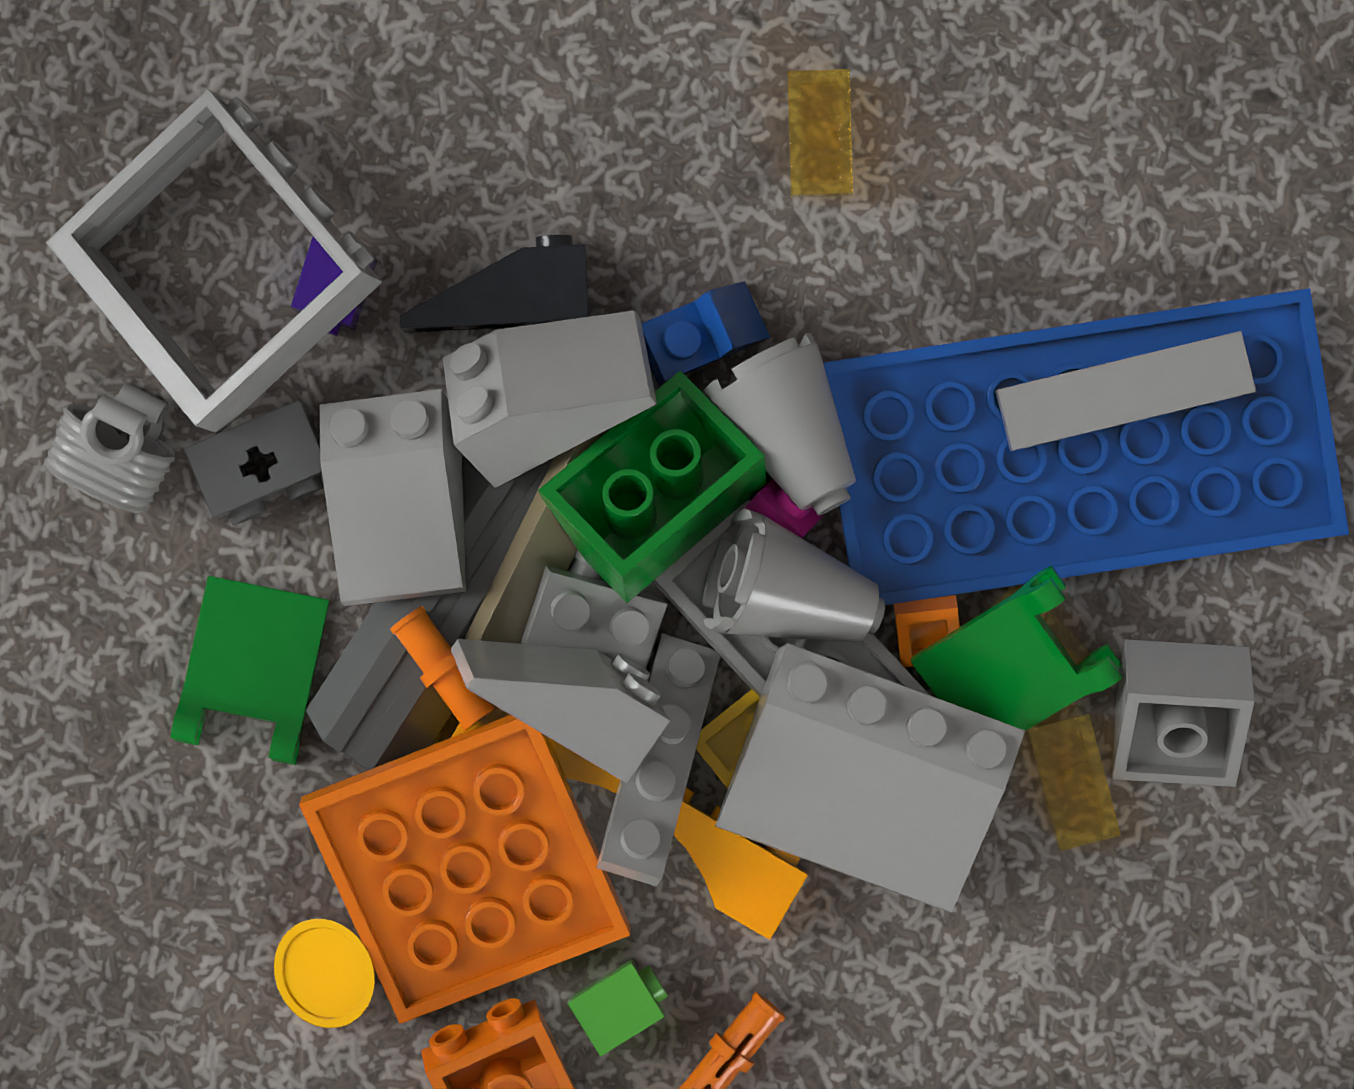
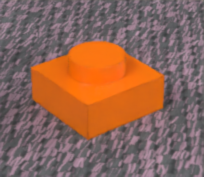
[894,595,960,668]

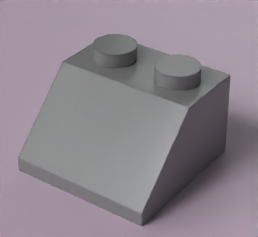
[1112,639,1255,787]

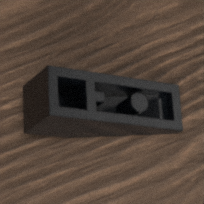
[400,235,589,333]

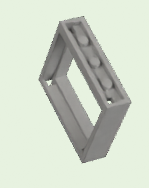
[46,89,382,434]

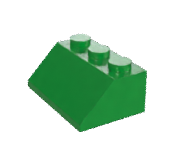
[538,371,766,603]

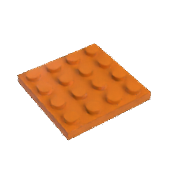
[299,715,631,1024]

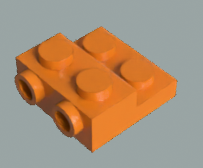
[421,998,576,1089]

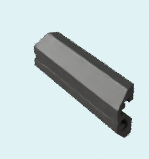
[306,459,553,770]

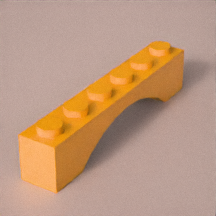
[451,706,808,940]

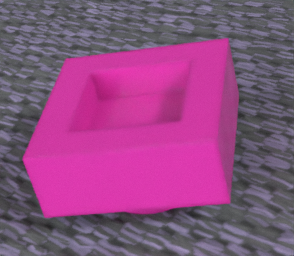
[743,479,824,538]

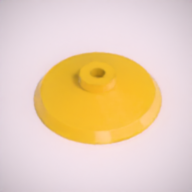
[274,919,375,1028]

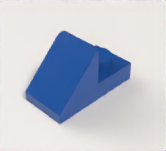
[642,281,770,385]

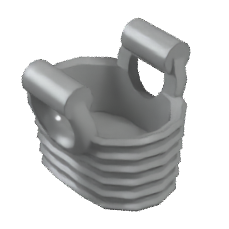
[44,382,176,513]

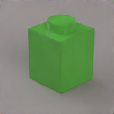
[567,958,669,1057]

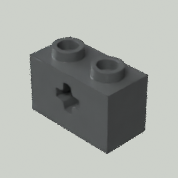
[184,400,324,525]

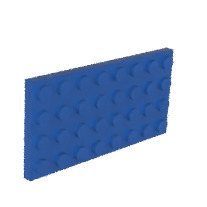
[823,288,1349,605]

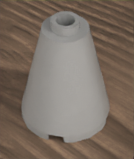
[702,333,856,516]
[703,508,885,643]

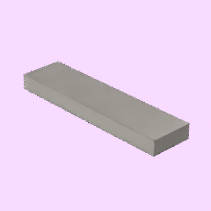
[996,331,1256,452]

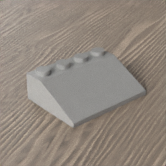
[715,643,1025,912]

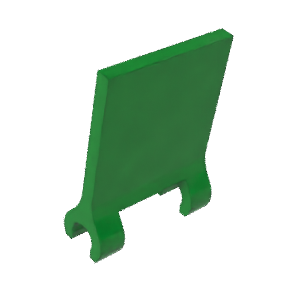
[911,566,1122,731]
[170,575,330,766]

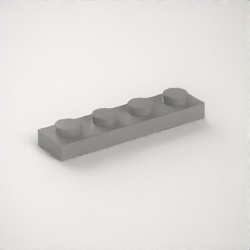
[596,633,720,887]

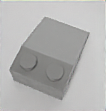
[443,310,657,488]
[320,389,466,606]
[451,639,670,783]

